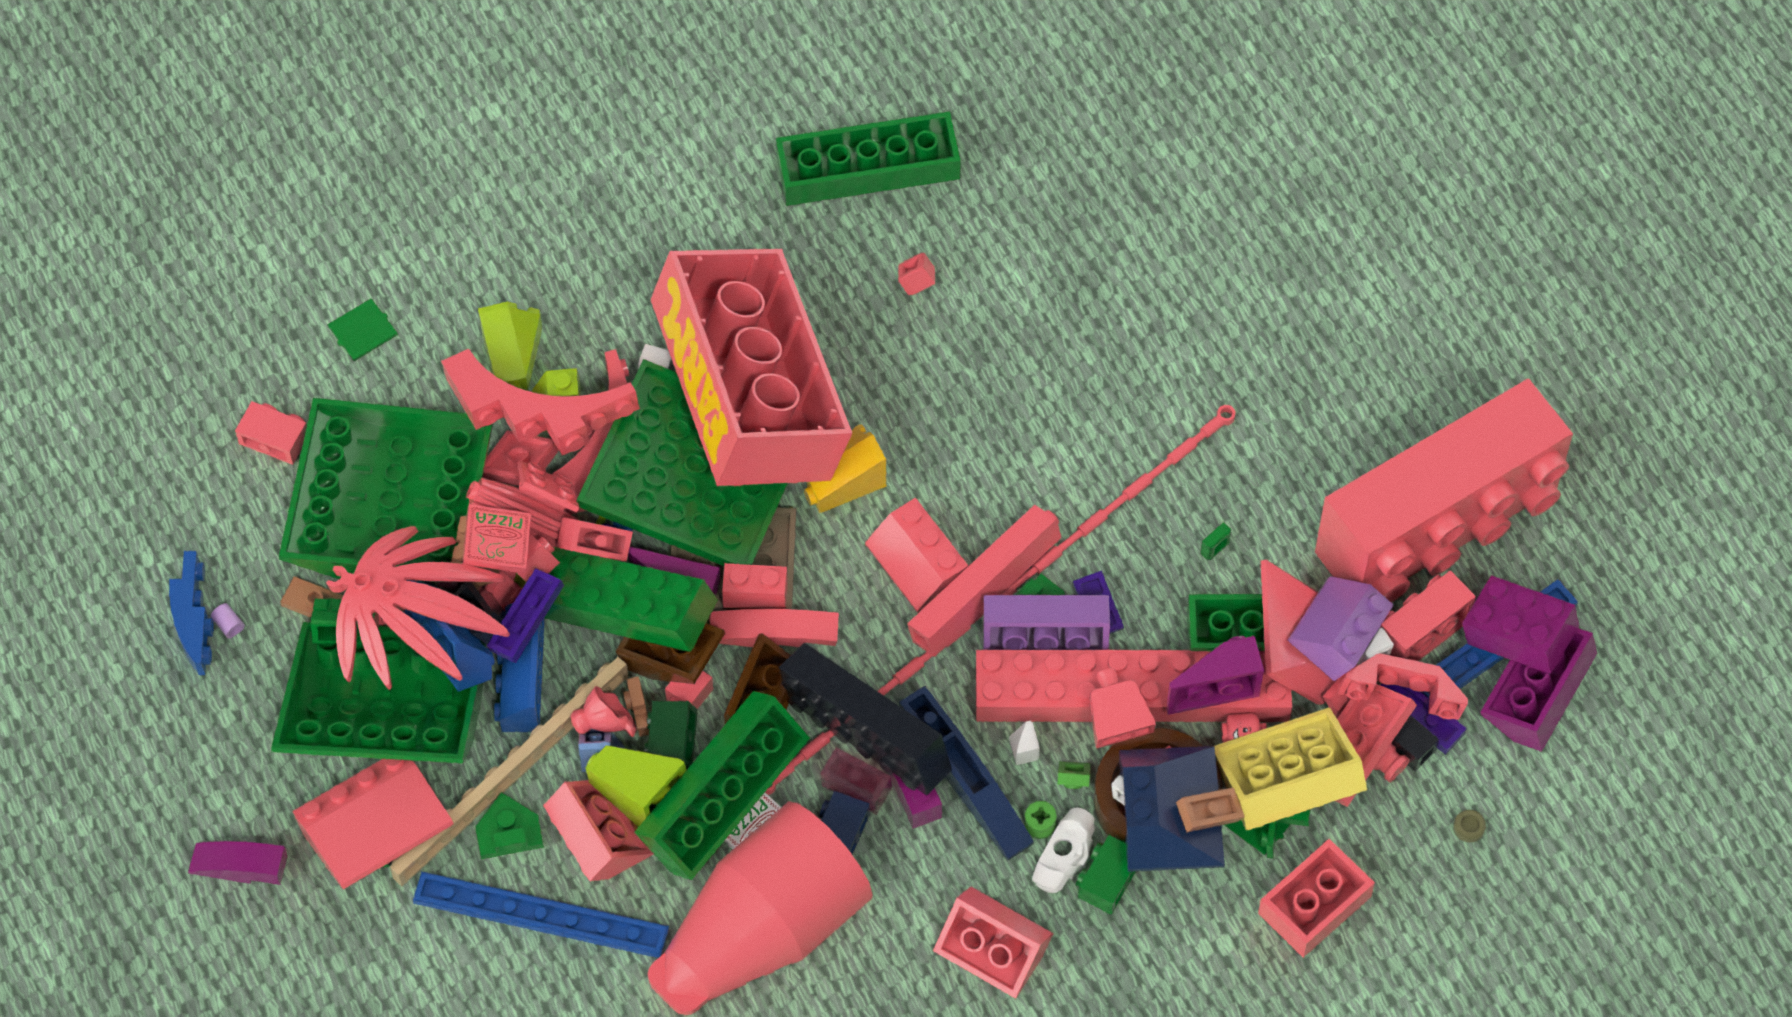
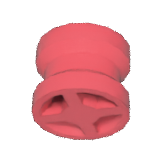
[1374,743,1410,783]

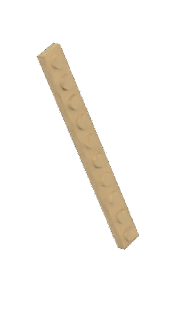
[390,657,629,886]

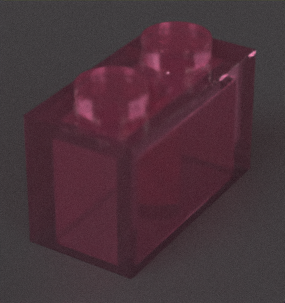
[820,747,892,815]

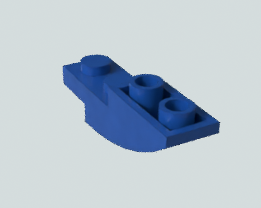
[169,551,214,675]

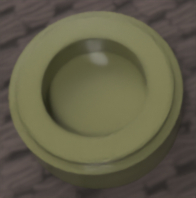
[1453,810,1486,843]

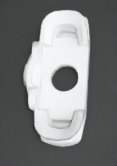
[1032,808,1095,893]

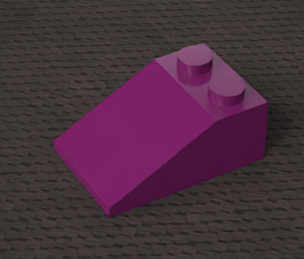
[1166,636,1264,715]

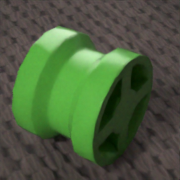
[1024,801,1057,839]

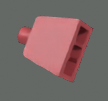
[1090,668,1156,749]

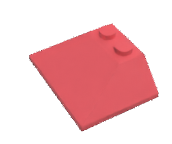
[1261,559,1338,705]

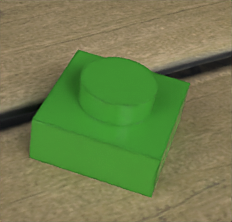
[1057,761,1090,789]

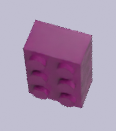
[1462,575,1579,674]

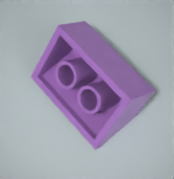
[1288,576,1393,681]

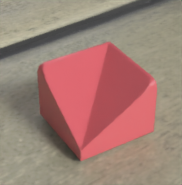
[898,252,935,295]

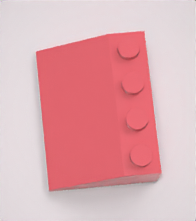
[292,759,454,890]

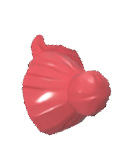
[571,686,637,737]

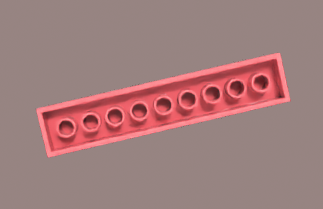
[976,650,1292,722]

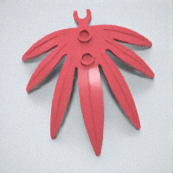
[326,526,510,690]

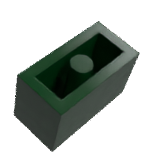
[644,701,698,770]

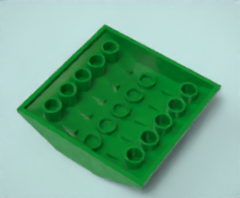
[279,398,493,583]
[271,622,487,763]

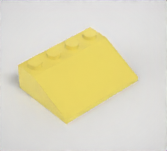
[1215,707,1367,830]

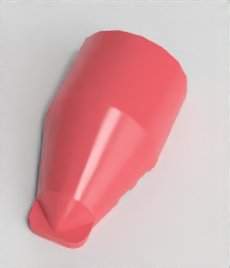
[648,801,873,1015]

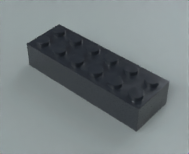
[779,642,952,796]

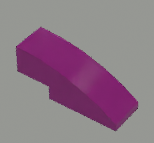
[188,841,288,885]

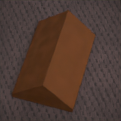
[724,634,791,724]

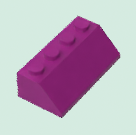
[1480,628,1597,752]

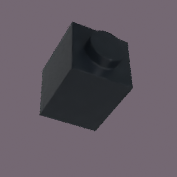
[1392,715,1439,771]

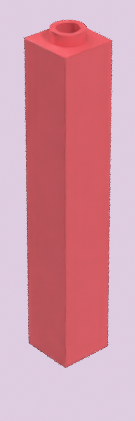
[907,505,1061,657]

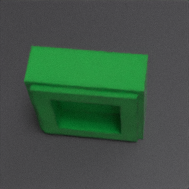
[1200,522,1231,560]

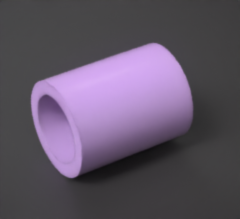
[211,603,245,638]

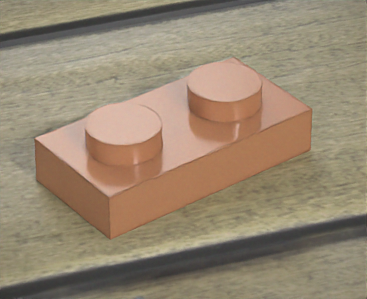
[1176,787,1245,832]

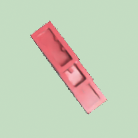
[709,609,839,647]

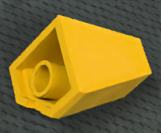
[804,424,886,513]

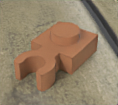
[623,676,650,737]

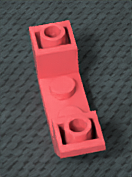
[1337,653,1468,720]

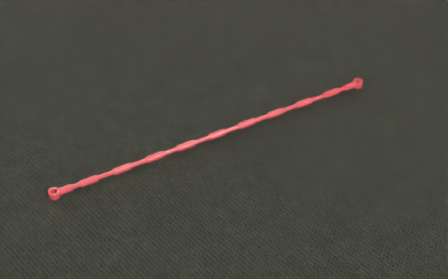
[765,405,1236,795]

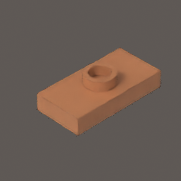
[280,576,343,618]

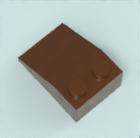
[615,623,725,684]

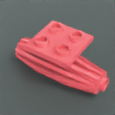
[466,460,579,549]

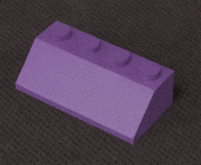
[983,595,1110,650]

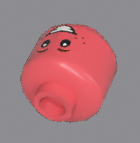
[1221,713,1266,743]

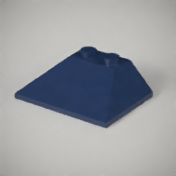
[1119,746,1225,872]

